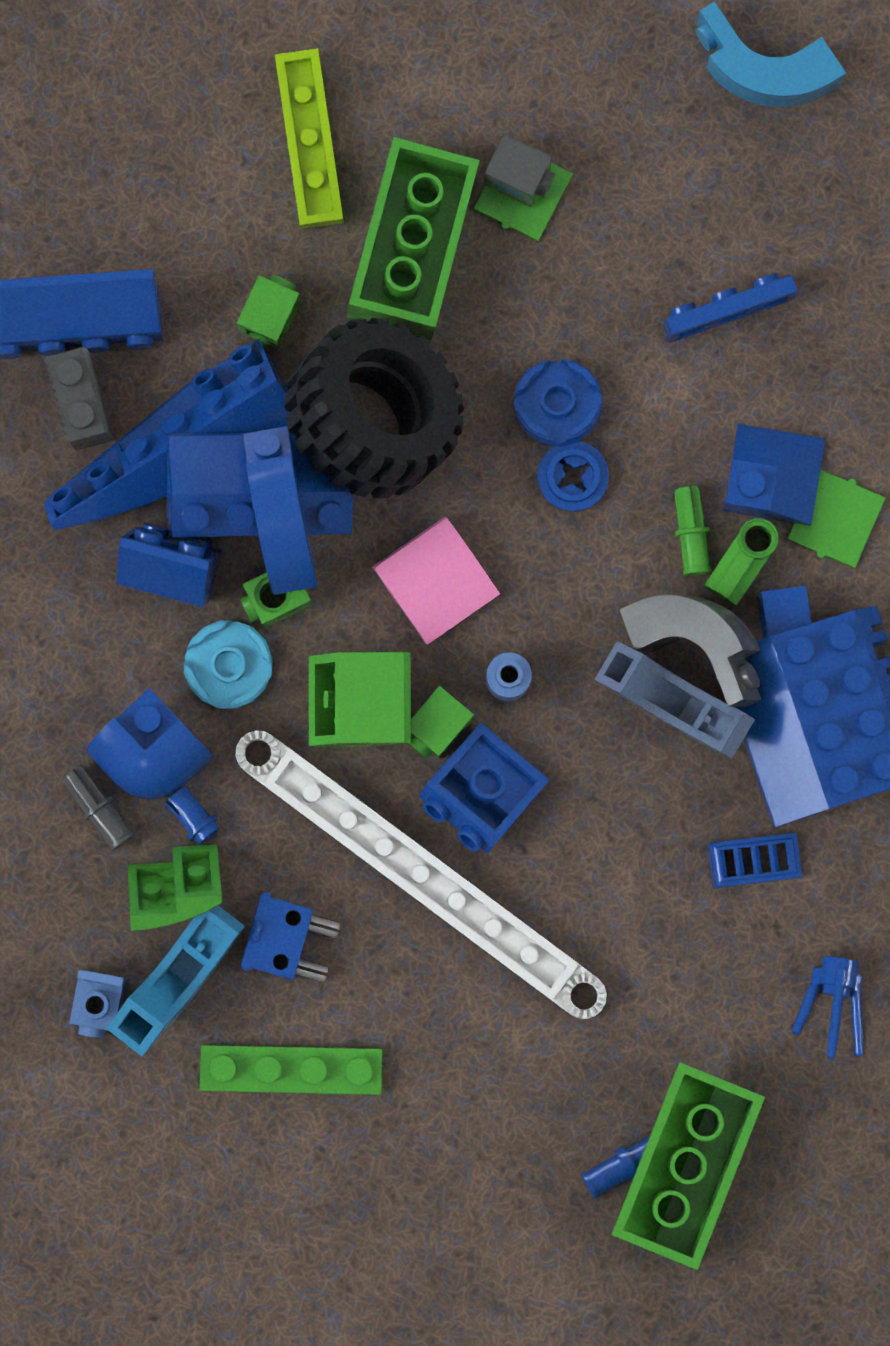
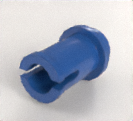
[164,786,220,845]

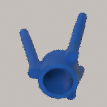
[792,956,863,1059]

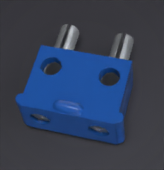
[240,892,340,982]

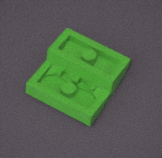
[128,844,222,931]

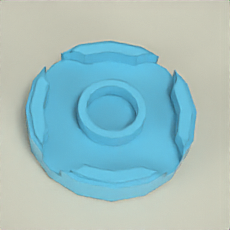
[184,620,273,709]

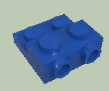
[419,723,549,854]

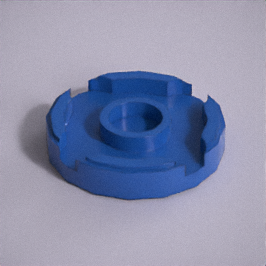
[514,359,602,447]

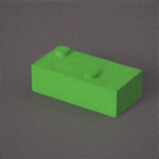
[346,137,480,341]

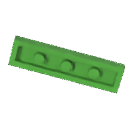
[200,1045,383,1095]

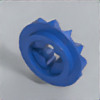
[538,441,609,512]

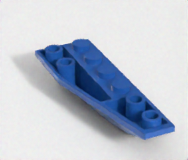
[44,339,291,530]

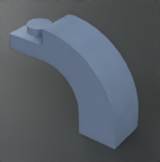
[594,641,755,759]

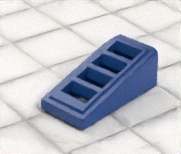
[707,833,803,889]

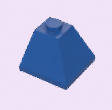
[723,424,825,526]

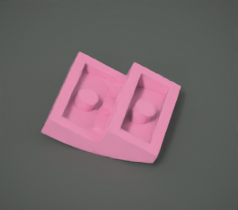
[372,516,500,645]

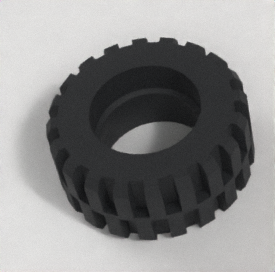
[284,318,464,499]

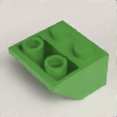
[309,652,411,749]

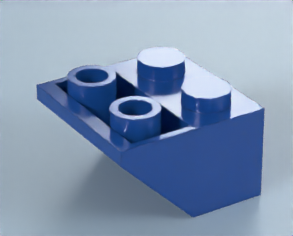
[116,522,222,607]

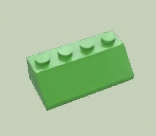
[611,1062,765,1270]

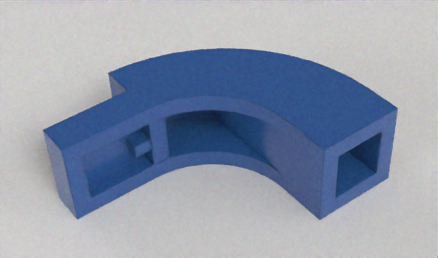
[243,426,318,595]

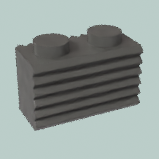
[44,347,114,451]

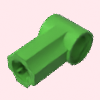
[704,518,778,607]

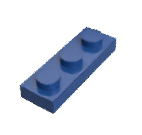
[663,273,798,343]

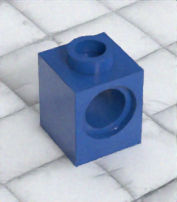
[757,586,812,639]

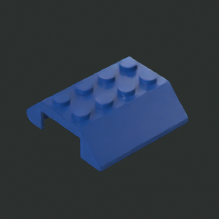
[735,606,890,828]

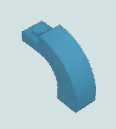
[695,1,846,107]
[106,905,245,1057]

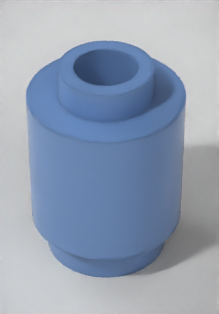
[486,652,532,702]

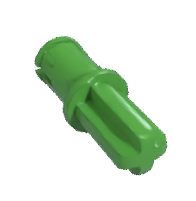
[674,486,712,576]

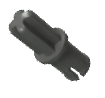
[63,765,135,851]

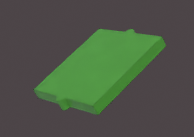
[474,163,573,242]
[787,469,886,569]

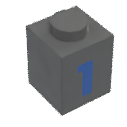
[484,134,556,207]

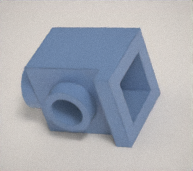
[69,969,127,1039]

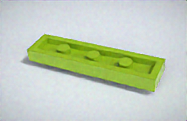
[275,48,344,229]

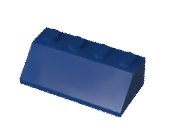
[0,269,163,359]
[166,432,353,537]

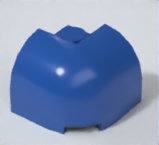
[86,688,214,800]

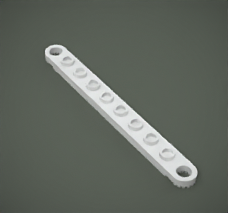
[236,730,607,1019]

